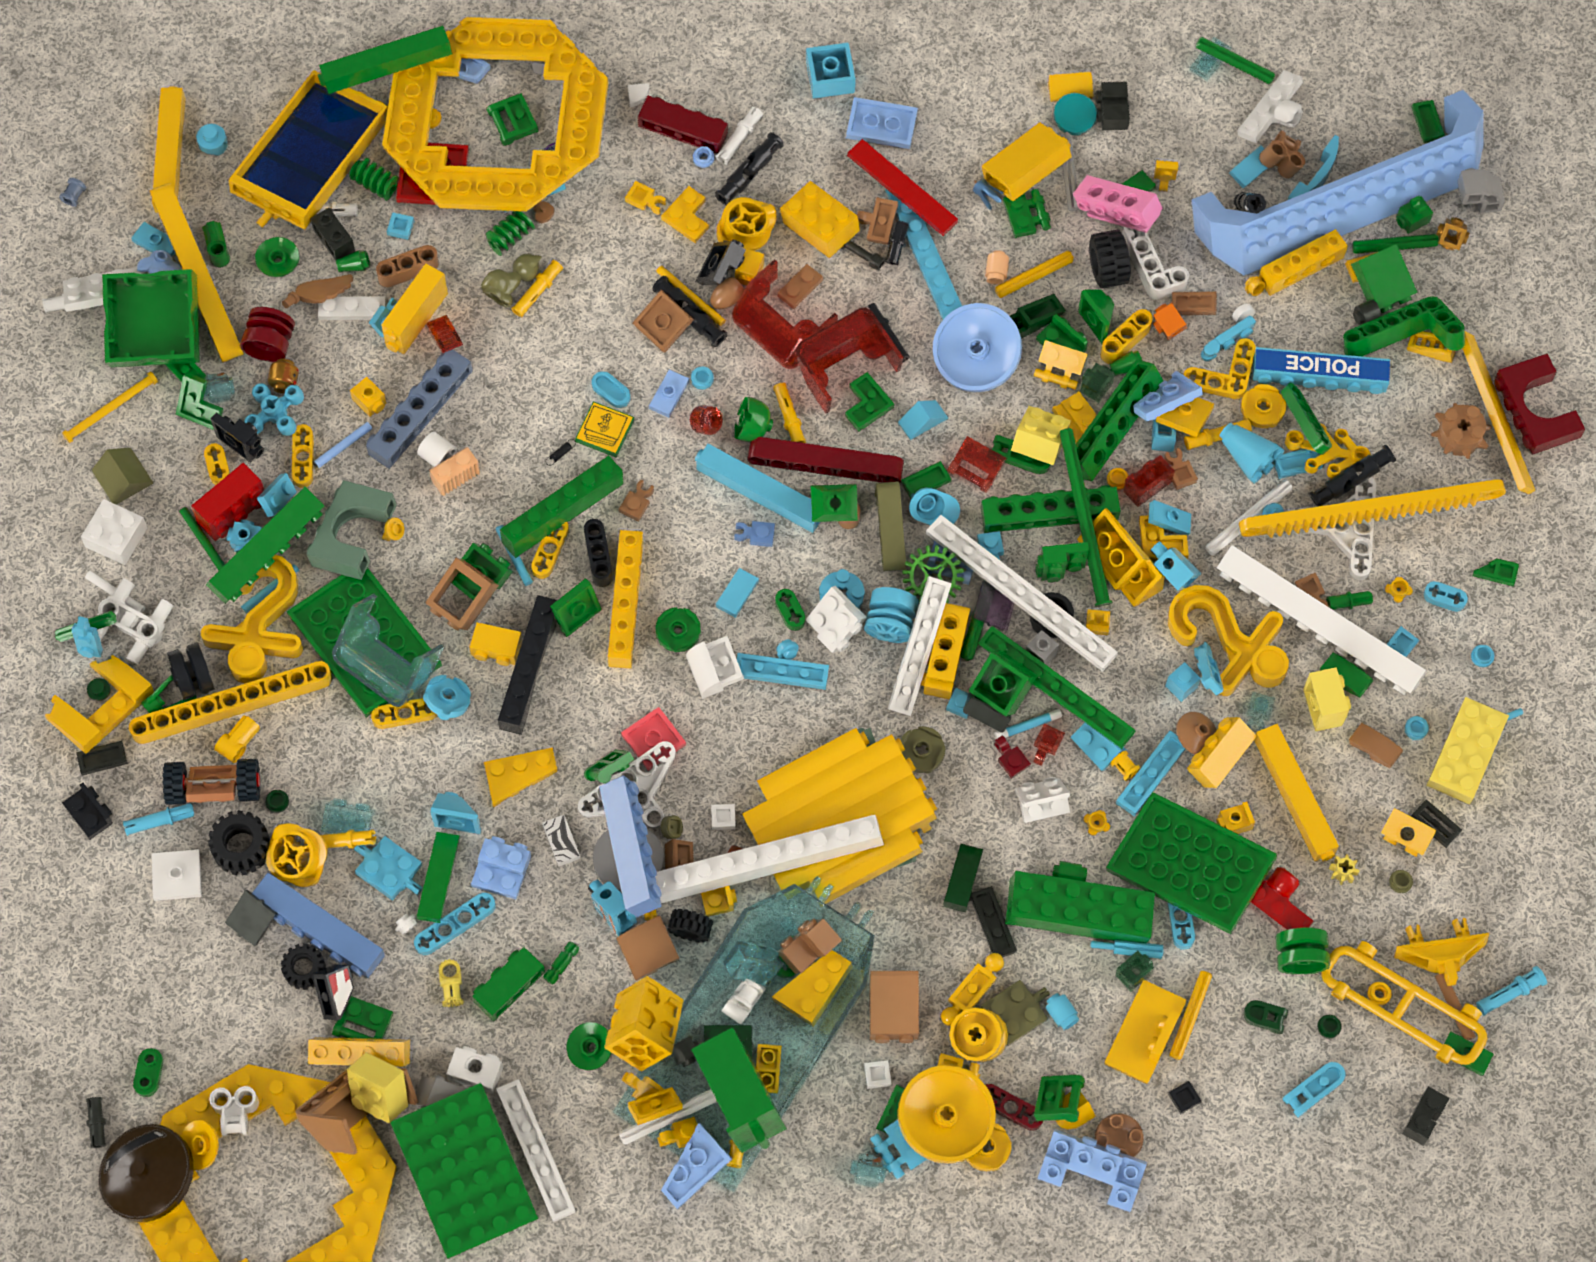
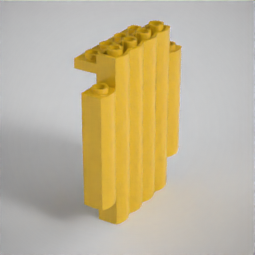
[742,728,938,906]

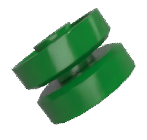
[1275,928,1331,975]

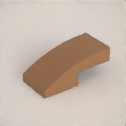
[1349,723,1403,768]

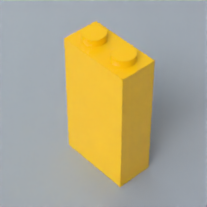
[981,122,1071,201]
[381,263,448,354]

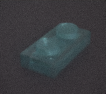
[1190,37,1232,81]

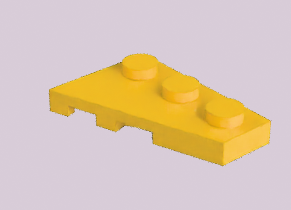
[484,747,558,808]

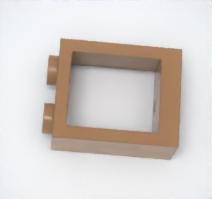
[425,558,499,631]

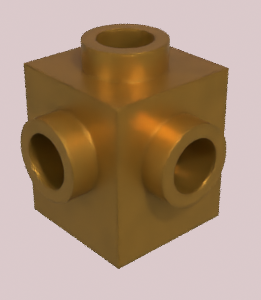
[1436,217,1470,251]

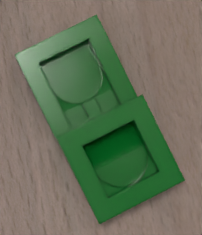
[1320,652,1373,698]

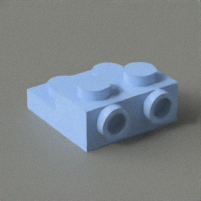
[471,836,531,900]

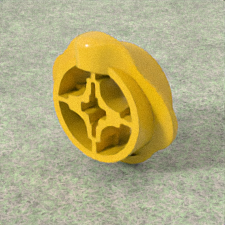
[716,197,776,251]
[266,823,327,887]

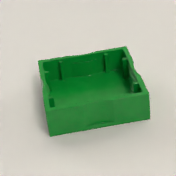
[102,269,200,368]

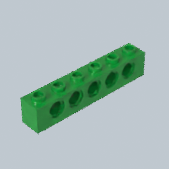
[1065,360,1164,482]
[981,485,1121,533]

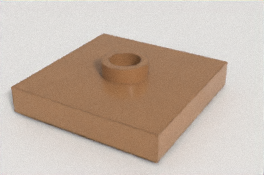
[632,290,694,353]

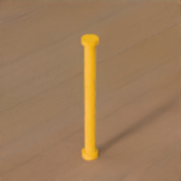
[62,371,158,443]

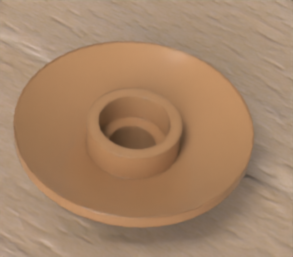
[1176,712,1217,754]

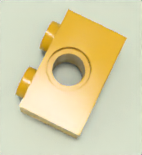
[1381,808,1437,857]

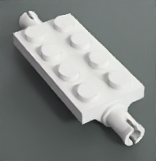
[42,266,149,313]

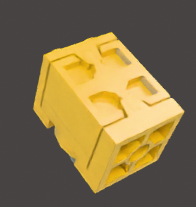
[604,976,684,1072]

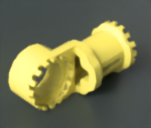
[439,959,464,1007]

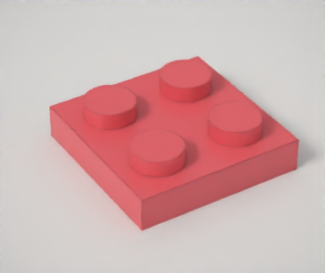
[621,707,686,771]

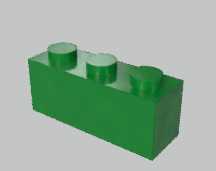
[472,947,545,1022]

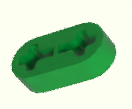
[775,589,805,631]

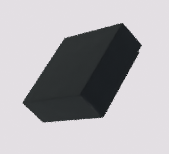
[1168,1081,1202,1114]

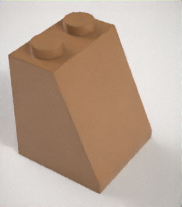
[869,971,919,1044]

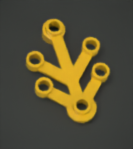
[1285,423,1371,478]

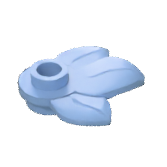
[137,250,182,274]

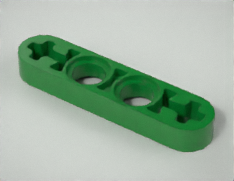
[1281,383,1332,455]

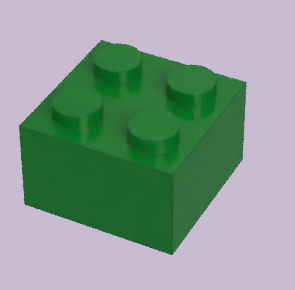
[969,650,1038,717]

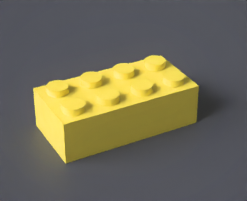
[1426,697,1509,805]

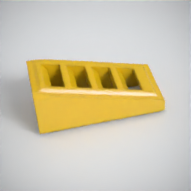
[1407,331,1456,363]

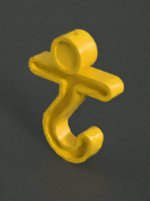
[201,555,303,684]
[1168,585,1289,696]

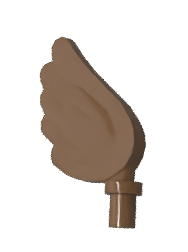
[282,274,353,308]

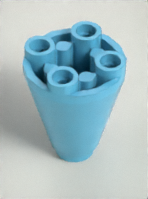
[1219,423,1284,484]

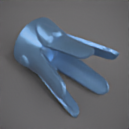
[973,179,1004,210]

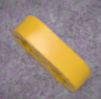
[204,443,230,485]

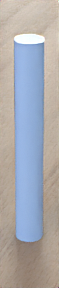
[313,422,373,468]

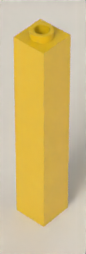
[152,86,186,213]
[1254,724,1339,862]

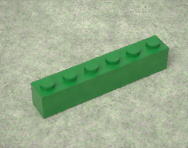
[500,455,624,558]
[206,487,325,604]

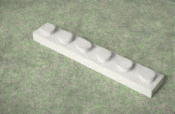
[887,576,952,716]
[496,1079,576,1222]

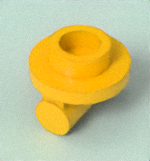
[382,517,405,541]

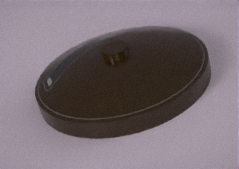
[98,1124,194,1222]

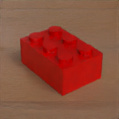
[191,462,264,542]

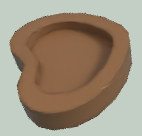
[533,201,554,223]

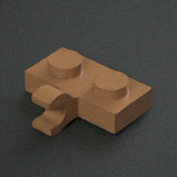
[857,197,899,245]

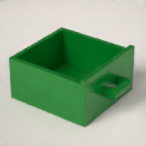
[691,1027,787,1153]

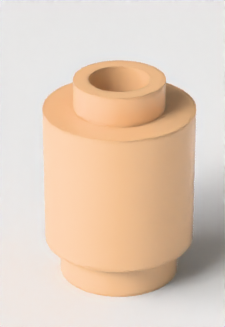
[985,250,1009,285]

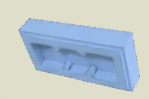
[649,370,689,418]

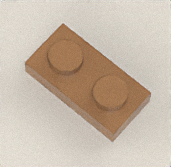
[777,264,823,309]

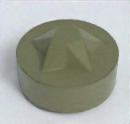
[660,815,683,839]

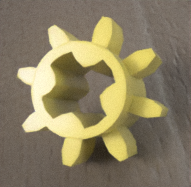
[1329,854,1360,885]

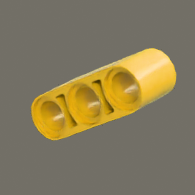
[1100,309,1153,364]

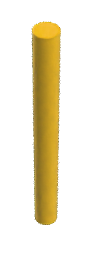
[656,265,726,327]

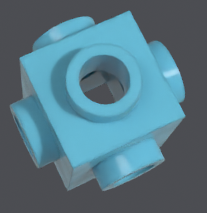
[227,520,262,553]

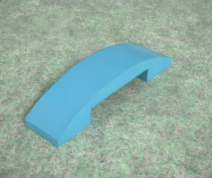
[1287,135,1339,200]

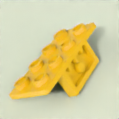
[1104,980,1186,1084]

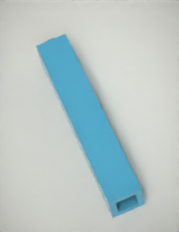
[695,444,820,533]

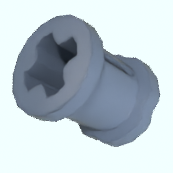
[59,178,87,207]

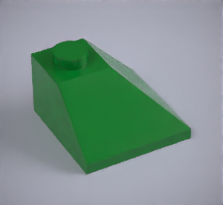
[1078,289,1114,345]

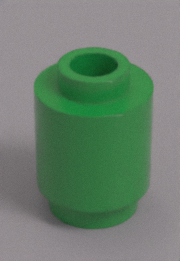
[1052,861,1087,882]

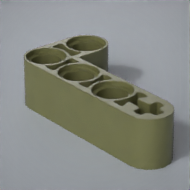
[875,482,906,572]

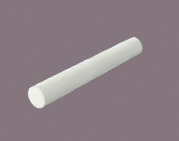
[85,571,145,613]

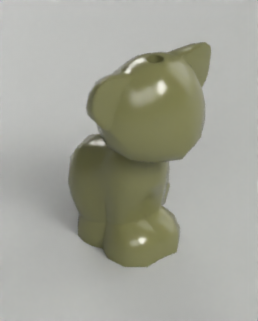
[481,253,542,308]

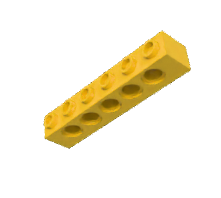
[608,530,644,669]

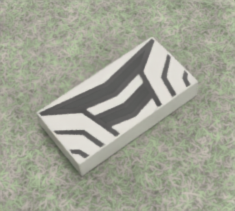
[542,815,581,867]

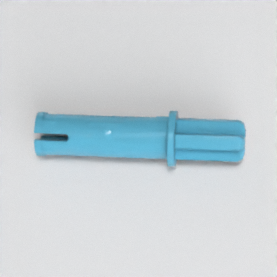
[123,803,194,836]

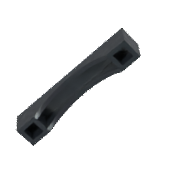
[498,595,557,735]

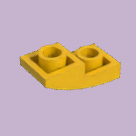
[756,1044,782,1094]

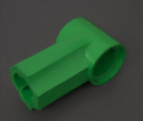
[202,221,230,268]

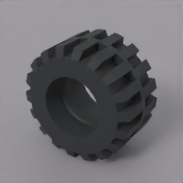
[1089,229,1131,289]
[208,810,270,875]

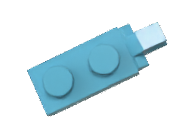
[72,616,103,658]
[1194,642,1224,695]

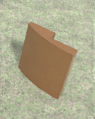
[616,915,679,981]

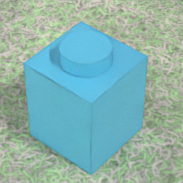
[1165,662,1200,702]

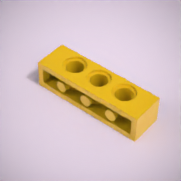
[1259,229,1348,296]
[308,1037,410,1067]

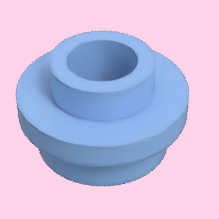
[693,146,714,168]

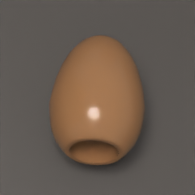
[710,277,745,310]

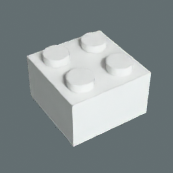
[81,499,148,565]

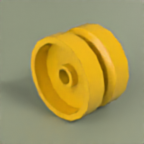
[949,1008,1008,1062]

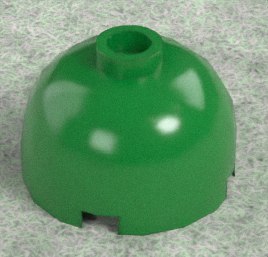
[733,396,773,442]

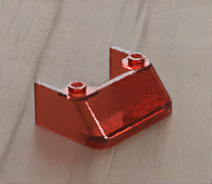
[732,259,838,369]
[796,308,904,414]

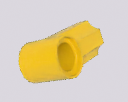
[214,715,260,763]

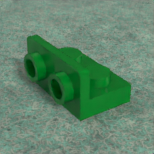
[1036,314,1088,353]

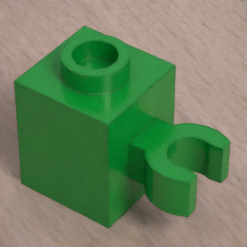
[1396,195,1433,234]

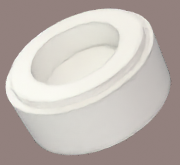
[1232,303,1255,323]

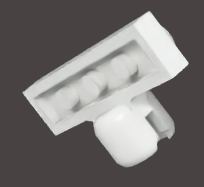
[1237,70,1303,143]

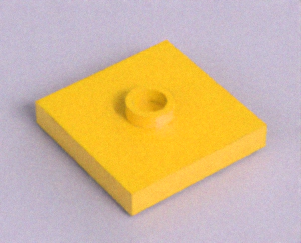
[1156,397,1214,438]

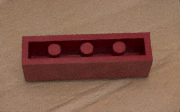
[638,95,728,154]

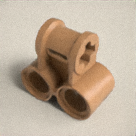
[1259,130,1305,179]

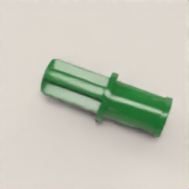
[1326,591,1373,610]

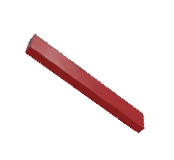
[847,139,958,236]

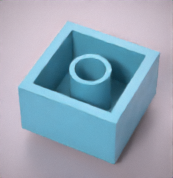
[806,42,856,99]

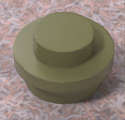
[1389,870,1413,893]

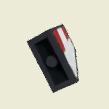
[312,964,354,1020]

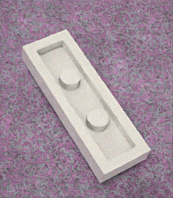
[318,296,386,320]

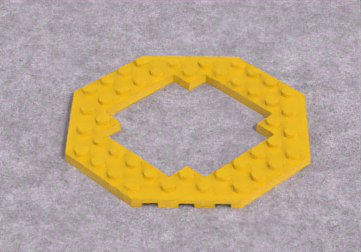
[382,17,609,212]
[138,1064,397,1262]

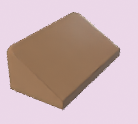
[664,839,694,869]

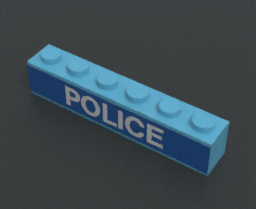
[1252,347,1390,394]

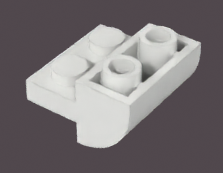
[686,636,744,699]

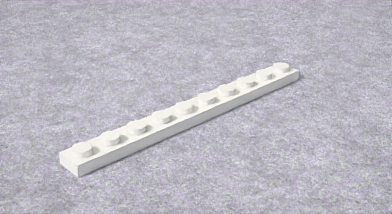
[926,515,1118,672]

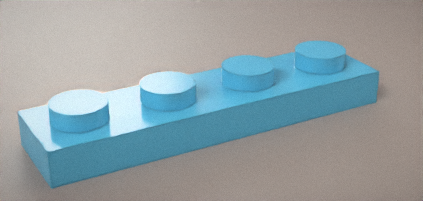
[737,653,829,690]
[1116,731,1186,817]

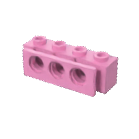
[1073,175,1163,233]

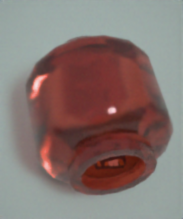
[690,405,723,435]

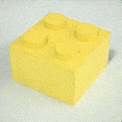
[1011,406,1071,465]
[1303,667,1351,732]
[347,1052,408,1124]

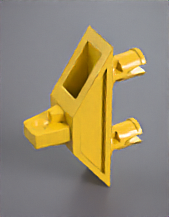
[1394,918,1490,986]

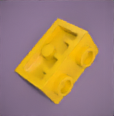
[700,886,737,917]

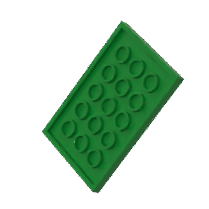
[287,567,442,718]
[1106,792,1277,934]
[390,1083,538,1259]

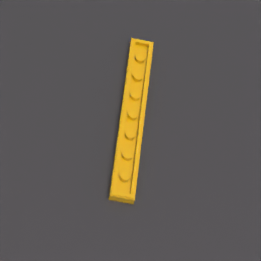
[1462,331,1536,494]

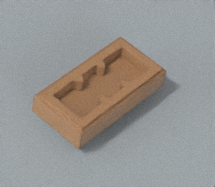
[1172,292,1217,315]

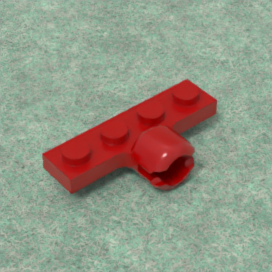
[1251,867,1314,930]

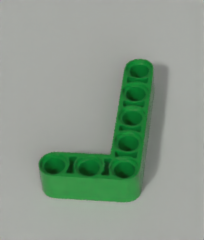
[1343,296,1465,357]

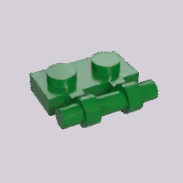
[1003,189,1051,238]

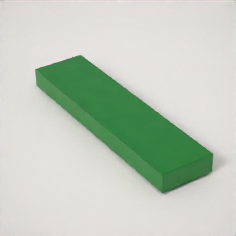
[417,832,460,923]

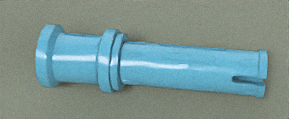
[1476,966,1547,1016]

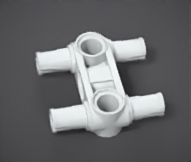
[96,578,174,665]

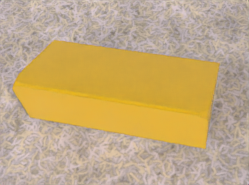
[1048,72,1093,102]

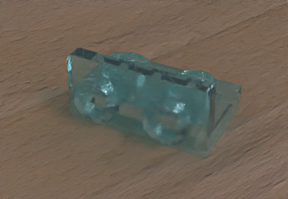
[321,798,376,834]

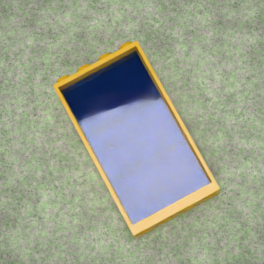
[228,70,388,230]

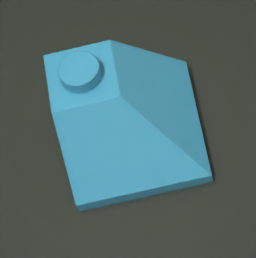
[430,792,481,834]

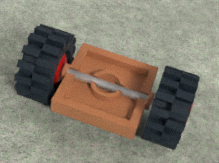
[162,758,260,805]

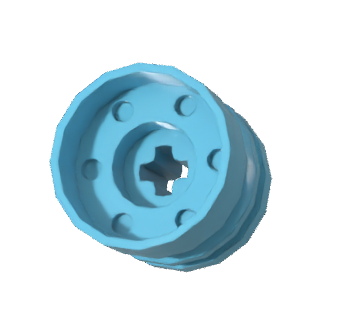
[864,587,919,643]

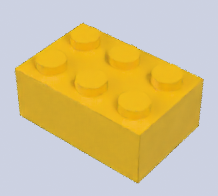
[780,180,860,259]

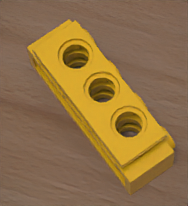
[920,603,970,700]

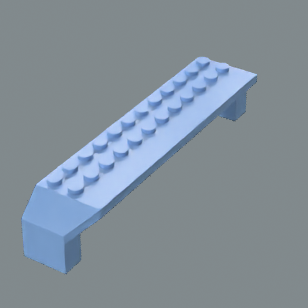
[1192,90,1484,276]

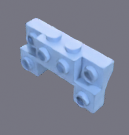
[1038,1129,1147,1212]

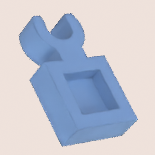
[734,521,775,547]

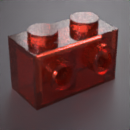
[1123,455,1175,507]

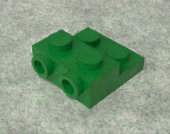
[452,542,513,600]
[1035,542,1089,583]

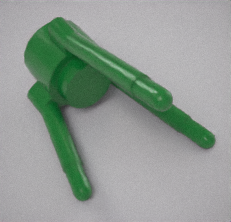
[141,674,197,713]

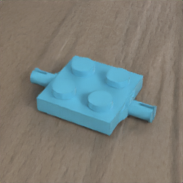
[354,836,423,901]

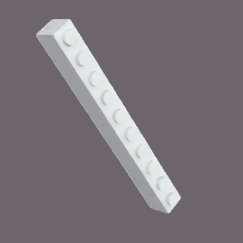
[1217,545,1427,695]
[655,815,884,903]

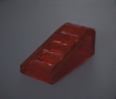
[426,315,463,353]

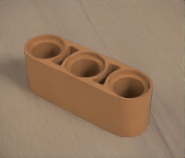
[376,245,439,287]

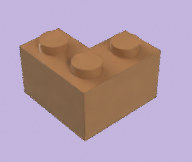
[777,918,842,974]

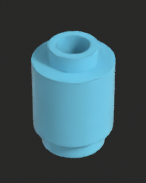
[1045,993,1080,1030]

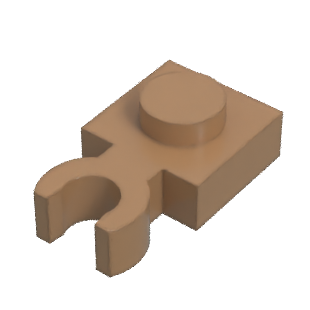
[1165,448,1198,490]
[619,480,654,522]
[1295,572,1328,607]

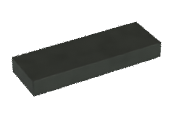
[970,886,1017,957]

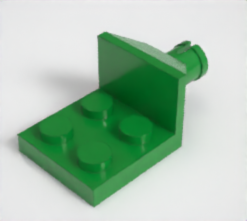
[810,484,858,522]

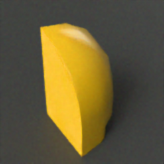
[1055,1092,1096,1130]

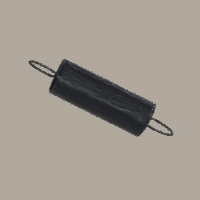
[546,439,576,466]

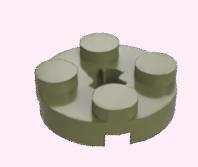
[901,726,946,774]

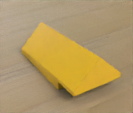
[1077,508,1165,607]

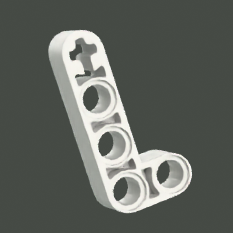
[1122,227,1189,300]

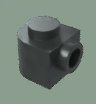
[1353,299,1382,325]
[671,1036,699,1068]

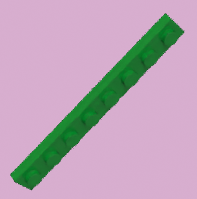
[978,626,1136,750]

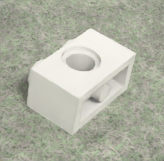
[446,1046,503,1094]

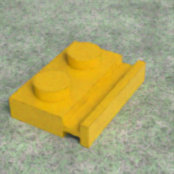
[1052,391,1097,443]

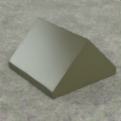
[92,448,154,505]

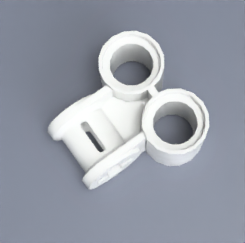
[721,975,766,1025]
[209,1086,259,1136]

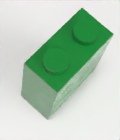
[1351,244,1418,313]

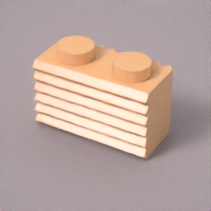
[429,447,480,496]

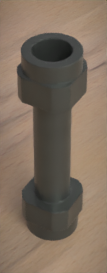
[841,239,885,270]

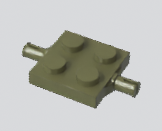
[978,980,1050,1046]

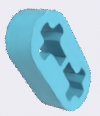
[1423,581,1468,612]

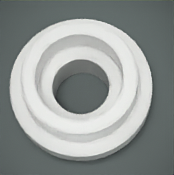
[395,914,417,935]

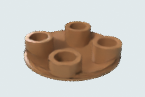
[1095,1113,1144,1157]

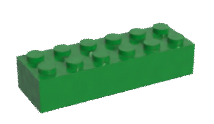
[1005,871,1155,943]

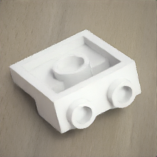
[806,586,867,653]

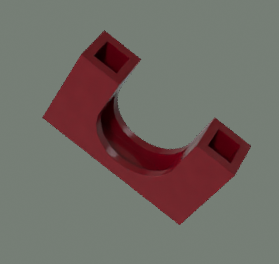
[1494,353,1585,455]

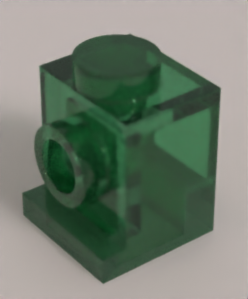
[1115,951,1154,992]

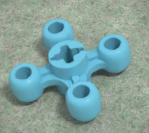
[244,383,304,436]

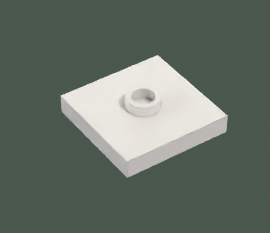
[152,849,202,901]

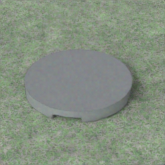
[593,829,664,892]

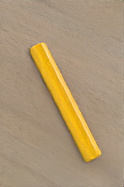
[995,250,1074,298]
[1169,971,1212,1060]

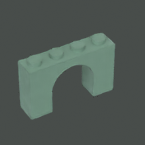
[307,480,397,580]

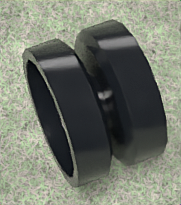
[167,642,215,700]

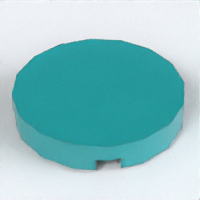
[1053,93,1097,136]

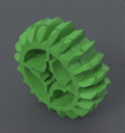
[902,545,964,604]

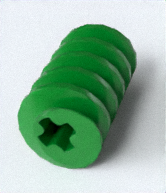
[349,158,399,201]
[485,211,535,256]

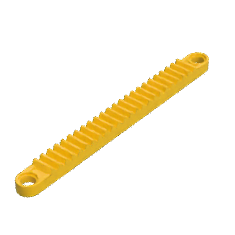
[1239,479,1506,538]

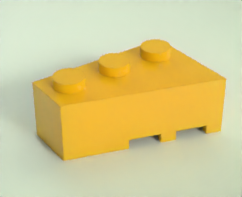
[772,950,853,1027]

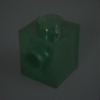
[1080,363,1115,403]

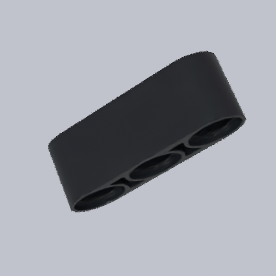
[584,519,612,587]

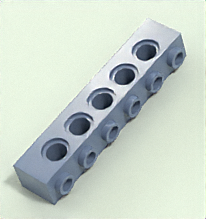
[366,348,473,469]

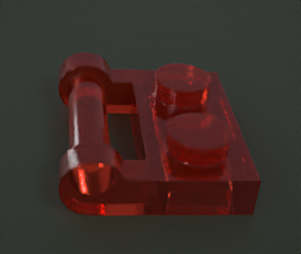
[947,436,1007,493]

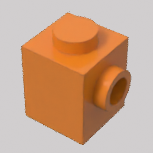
[1152,303,1187,340]

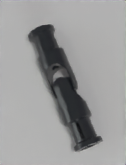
[715,132,784,206]
[1233,192,1266,213]
[652,275,727,347]
[1309,445,1396,507]

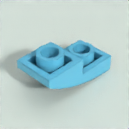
[1229,145,1268,189]

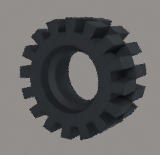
[667,909,713,943]
[281,943,326,990]

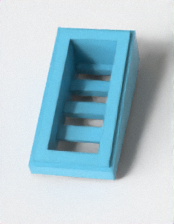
[1151,419,1176,452]

